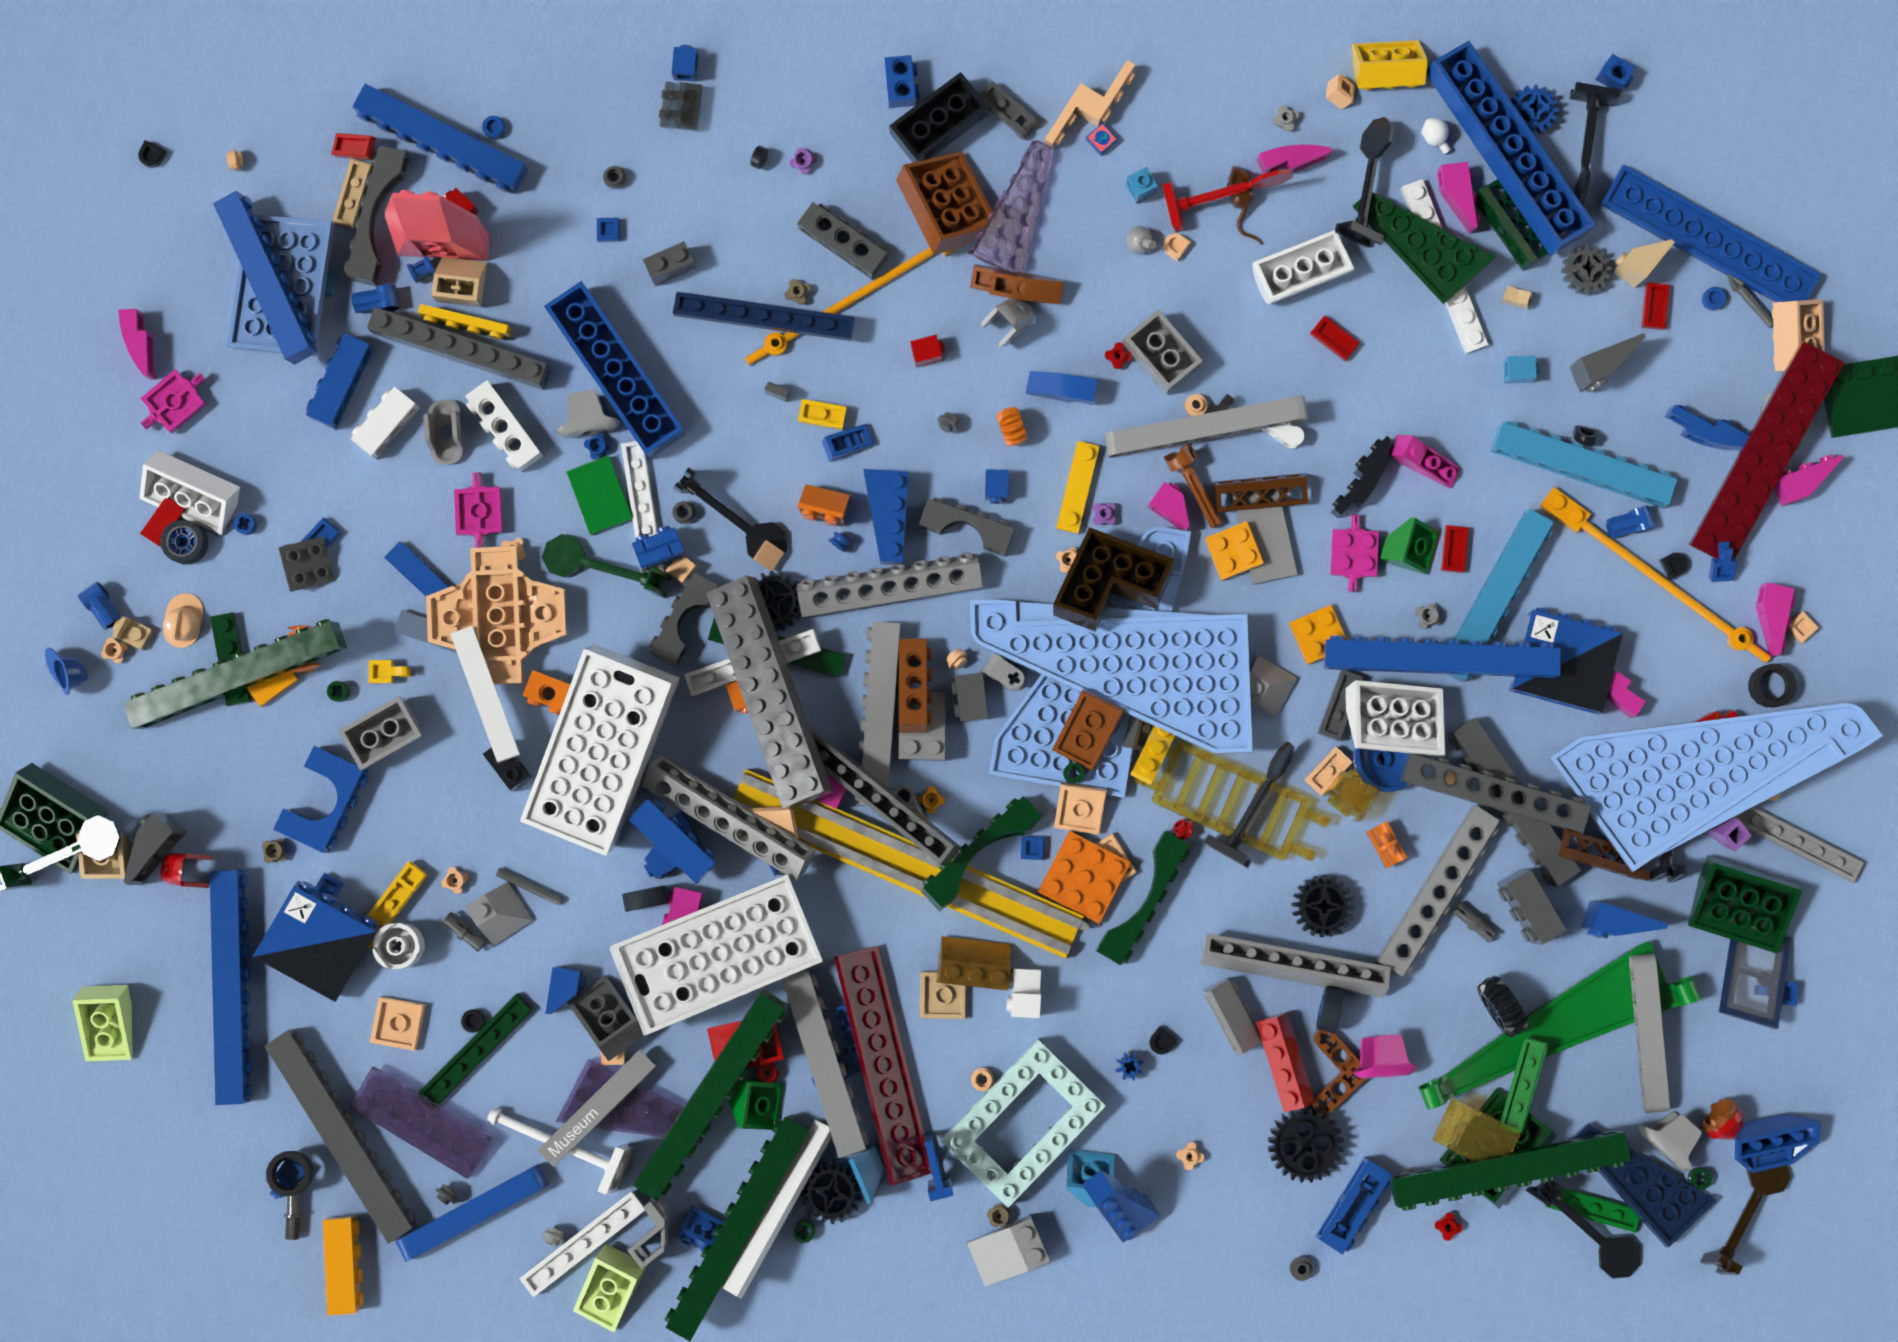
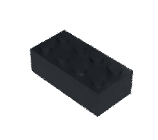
[889,72,988,163]

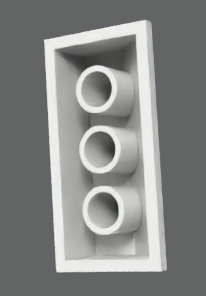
[139,450,240,535]

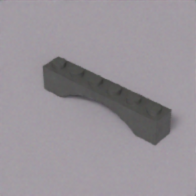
[344,146,410,287]

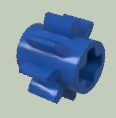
[1115,1052,1144,1081]

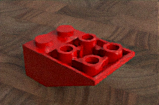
[707,1020,785,1068]

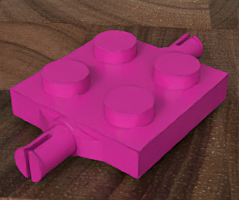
[140,369,207,433]
[454,472,503,548]
[1330,515,1379,592]

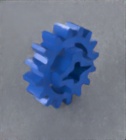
[1511,84,1559,134]

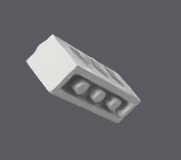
[465,380,544,472]

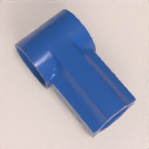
[351,284,399,314]
[1606,505,1656,539]
[78,581,121,630]

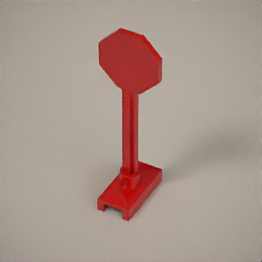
[1162,169,1293,232]

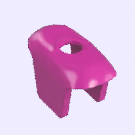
[1352,1034,1417,1079]

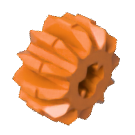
[996,406,1027,447]

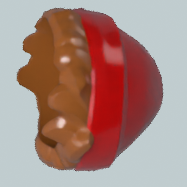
[1700,1099,1743,1140]

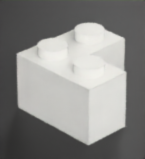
[1006,968,1041,1018]

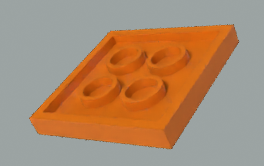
[1038,830,1131,924]

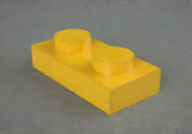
[798,399,847,430]

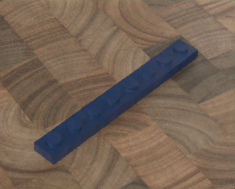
[673,292,855,341]

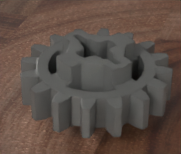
[1561,244,1612,295]

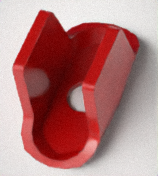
[160,852,212,888]

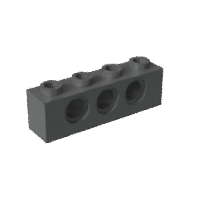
[797,202,887,280]

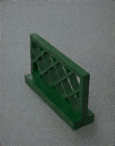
[1476,179,1548,271]

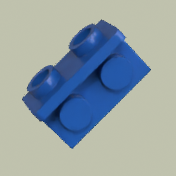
[677,1205,725,1252]

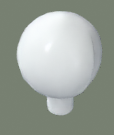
[1421,118,1451,154]

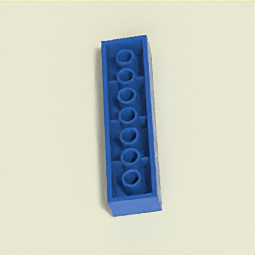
[544,281,686,459]

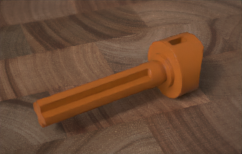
[1164,443,1223,528]

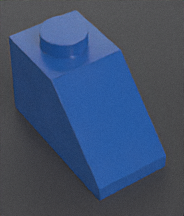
[545,967,586,1014]

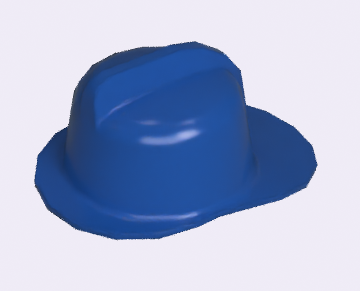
[45,648,88,695]

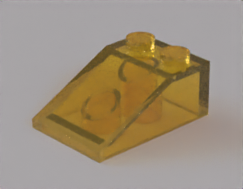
[1432,1098,1521,1160]

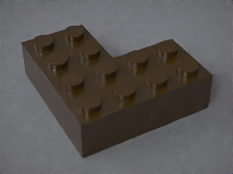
[1053,527,1175,632]

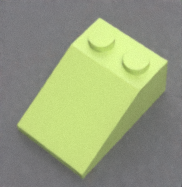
[72,985,133,1061]
[573,1244,647,1332]

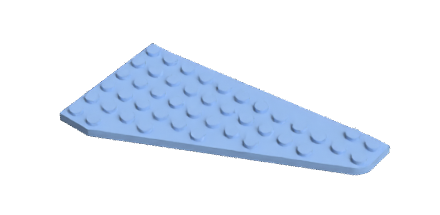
[988,527,1191,798]
[970,600,1252,754]
[1550,703,1883,873]

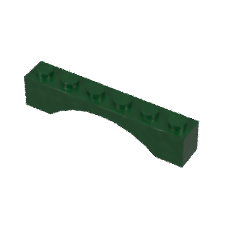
[921,796,1042,912]
[1095,831,1190,965]

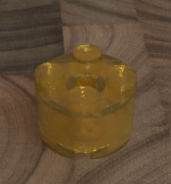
[1323,769,1379,822]

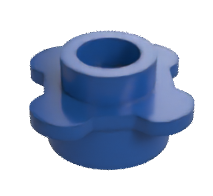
[584,433,611,460]

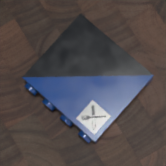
[1509,608,1623,715]
[252,881,380,1002]

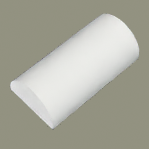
[1252,230,1355,305]

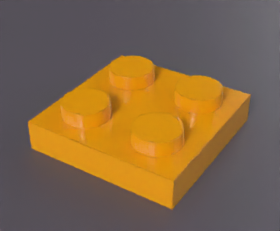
[1205,521,1264,581]
[1288,605,1347,665]

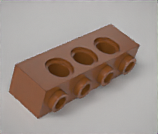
[899,639,932,733]

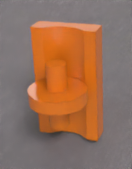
[1366,821,1407,869]

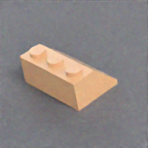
[1772,299,1825,371]

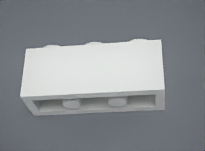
[350,386,420,459]

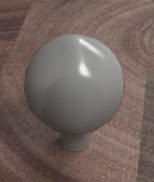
[1126,226,1156,254]

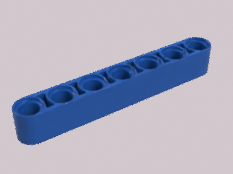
[395,1164,549,1262]

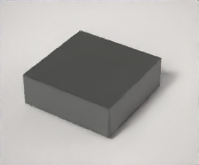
[765,382,790,402]

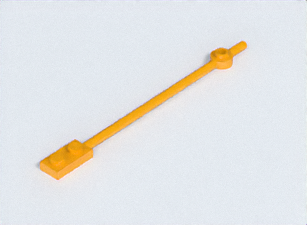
[745,240,973,366]
[1539,487,1771,663]

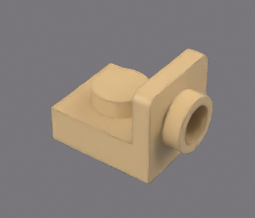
[112,616,154,651]

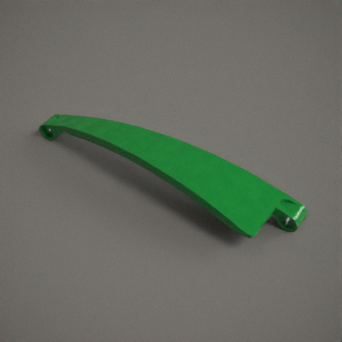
[1418,942,1702,1110]

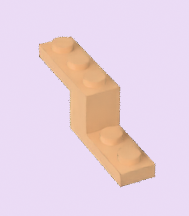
[1044,60,1136,150]

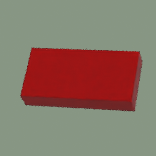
[331,133,377,160]
[1641,282,1670,330]
[1310,315,1360,361]
[140,497,186,547]
[1441,525,1469,573]

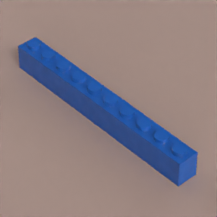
[1324,636,1561,678]
[209,870,253,1105]

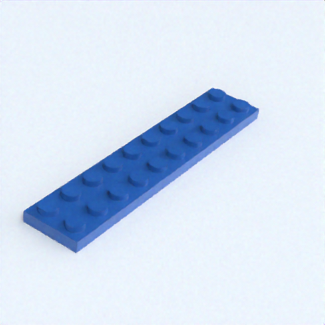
[1600,164,1821,303]

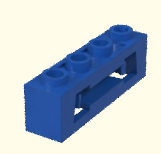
[1316,1157,1392,1255]

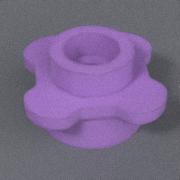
[790,148,816,174]
[1093,503,1115,525]

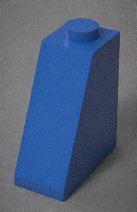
[644,811,704,879]

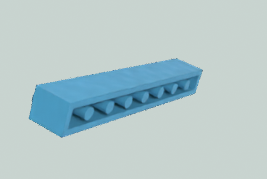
[1490,421,1677,508]
[1448,508,1553,682]

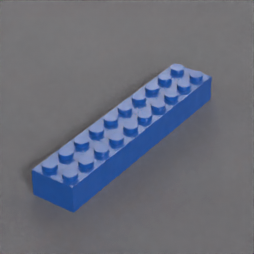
[1426,41,1596,256]

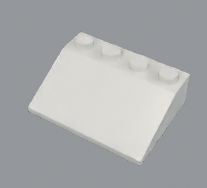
[1346,680,1445,756]

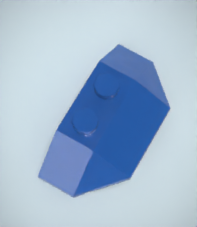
[1734,1114,1821,1173]

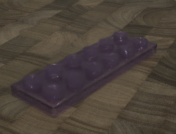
[349,1066,492,1179]

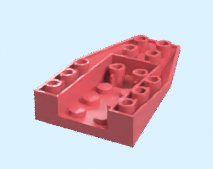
[385,190,490,261]

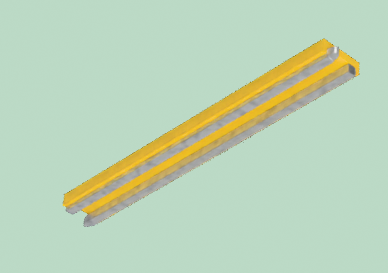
[731,769,1089,959]

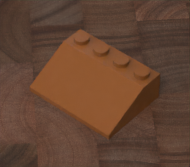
[896,151,1000,255]

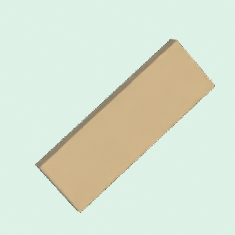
[332,158,373,230]

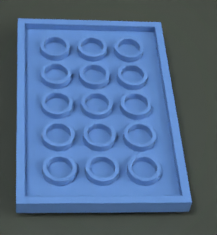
[227,215,335,356]

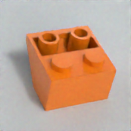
[798,484,851,527]

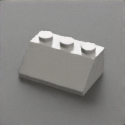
[338,696,422,771]
[1202,978,1261,1056]

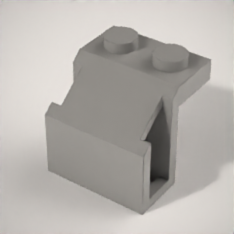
[627,1198,670,1269]

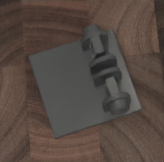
[278,536,335,592]

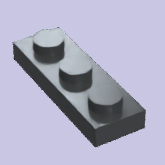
[1317,670,1363,742]

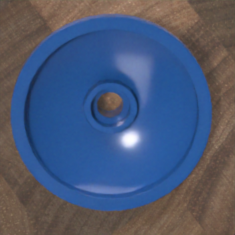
[1353,747,1412,792]

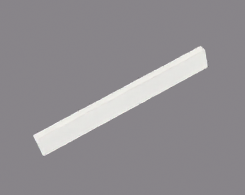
[721,1120,832,1299]

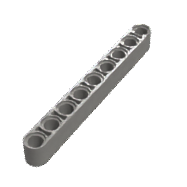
[1104,396,1309,458]

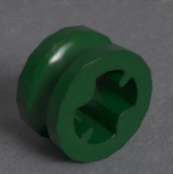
[327,681,350,702]
[1063,763,1084,784]
[1688,1167,1712,1190]
[794,1220,815,1243]

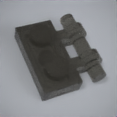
[659,81,703,131]

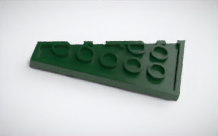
[1352,192,1496,305]

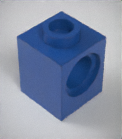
[672,44,698,82]
[1595,53,1636,89]
[985,469,1009,504]

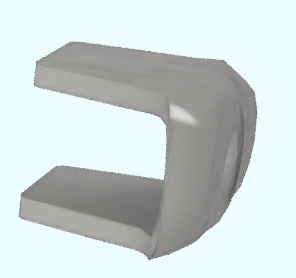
[980,298,1035,348]
[556,389,622,438]
[423,400,462,465]
[1638,1112,1702,1171]

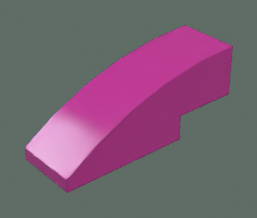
[1257,144,1332,174]
[118,309,155,380]
[1607,670,1646,718]

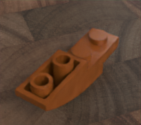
[970,264,1064,304]

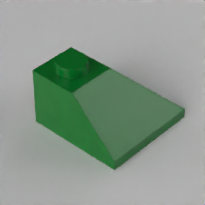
[1381,517,1440,575]
[728,1078,784,1130]

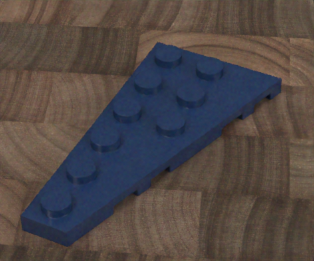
[1570,1124,1716,1247]

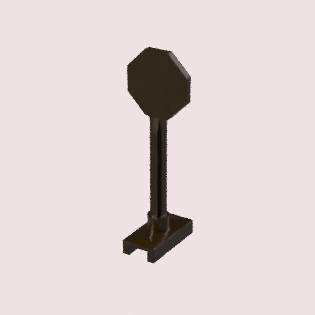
[1700,1165,1791,1275]

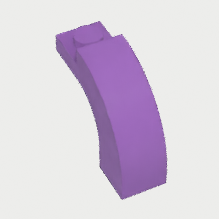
[1705,817,1752,851]

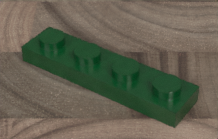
[210,612,251,707]

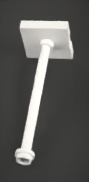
[487,1108,635,1195]

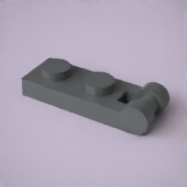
[979,81,1039,140]

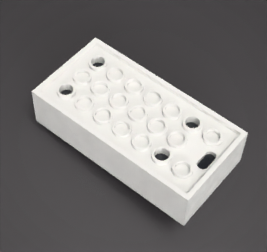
[520,644,680,856]
[609,874,823,1035]

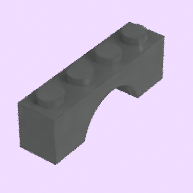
[919,497,1014,557]
[649,572,719,668]

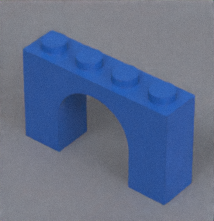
[273,746,369,853]

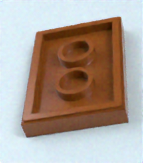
[1052,689,1124,771]

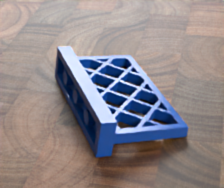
[924,1132,954,1202]

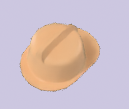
[163,593,203,648]

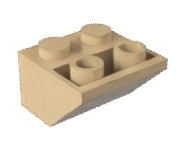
[431,257,487,307]

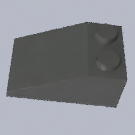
[1569,333,1646,393]
[123,813,187,885]
[567,975,645,1061]

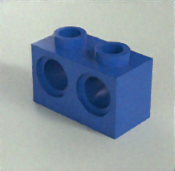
[884,55,920,108]

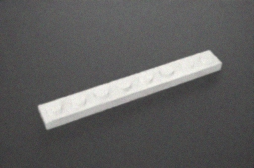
[1400,179,1488,354]

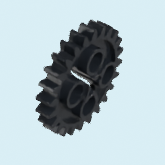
[1268,1106,1344,1183]

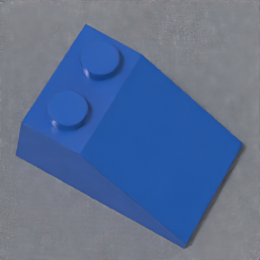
[1581,902,1669,939]

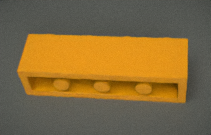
[323,1215,364,1316]

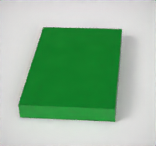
[566,456,633,535]

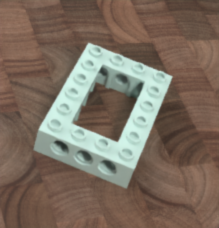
[941,1038,1106,1208]

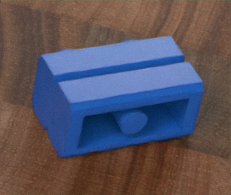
[632,526,686,571]

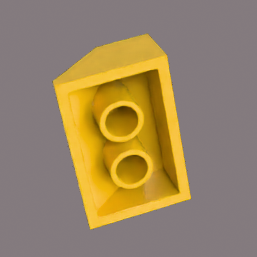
[1352,40,1428,90]

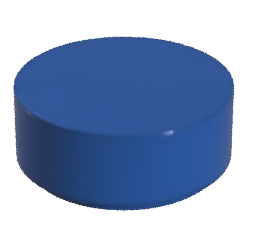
[482,116,506,140]
[1702,287,1727,311]

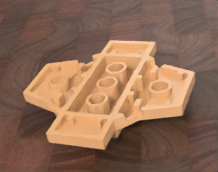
[426,546,567,685]

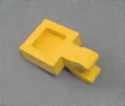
[368,660,411,684]

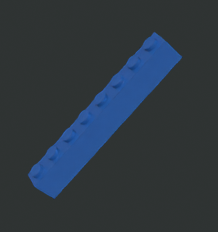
[352,83,528,193]
[213,191,318,365]

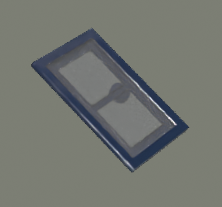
[1719,936,1792,1030]

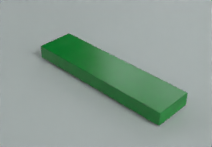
[1499,1037,1549,1134]
[1545,1187,1640,1233]

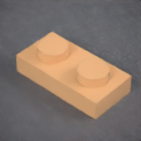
[1304,746,1352,796]

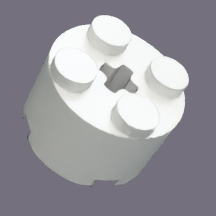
[373,922,425,970]

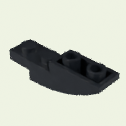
[1331,436,1390,518]

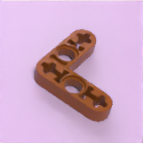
[1311,1030,1365,1116]

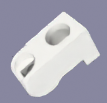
[1261,424,1304,449]

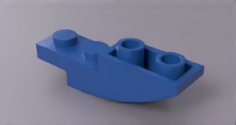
[1664,405,1750,450]

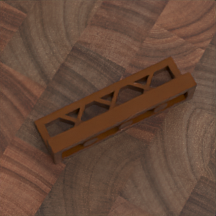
[1213,473,1308,512]
[1558,829,1650,881]

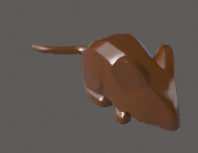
[1226,166,1263,245]

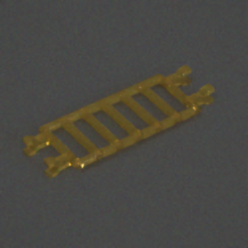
[1134,740,1330,861]

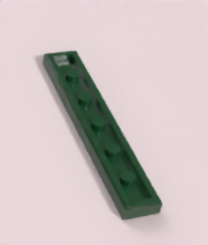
[708,618,846,677]
[417,993,534,1110]

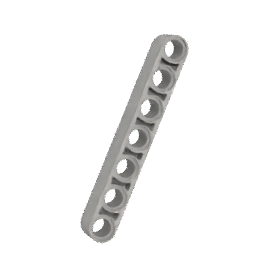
[1629,954,1670,1113]

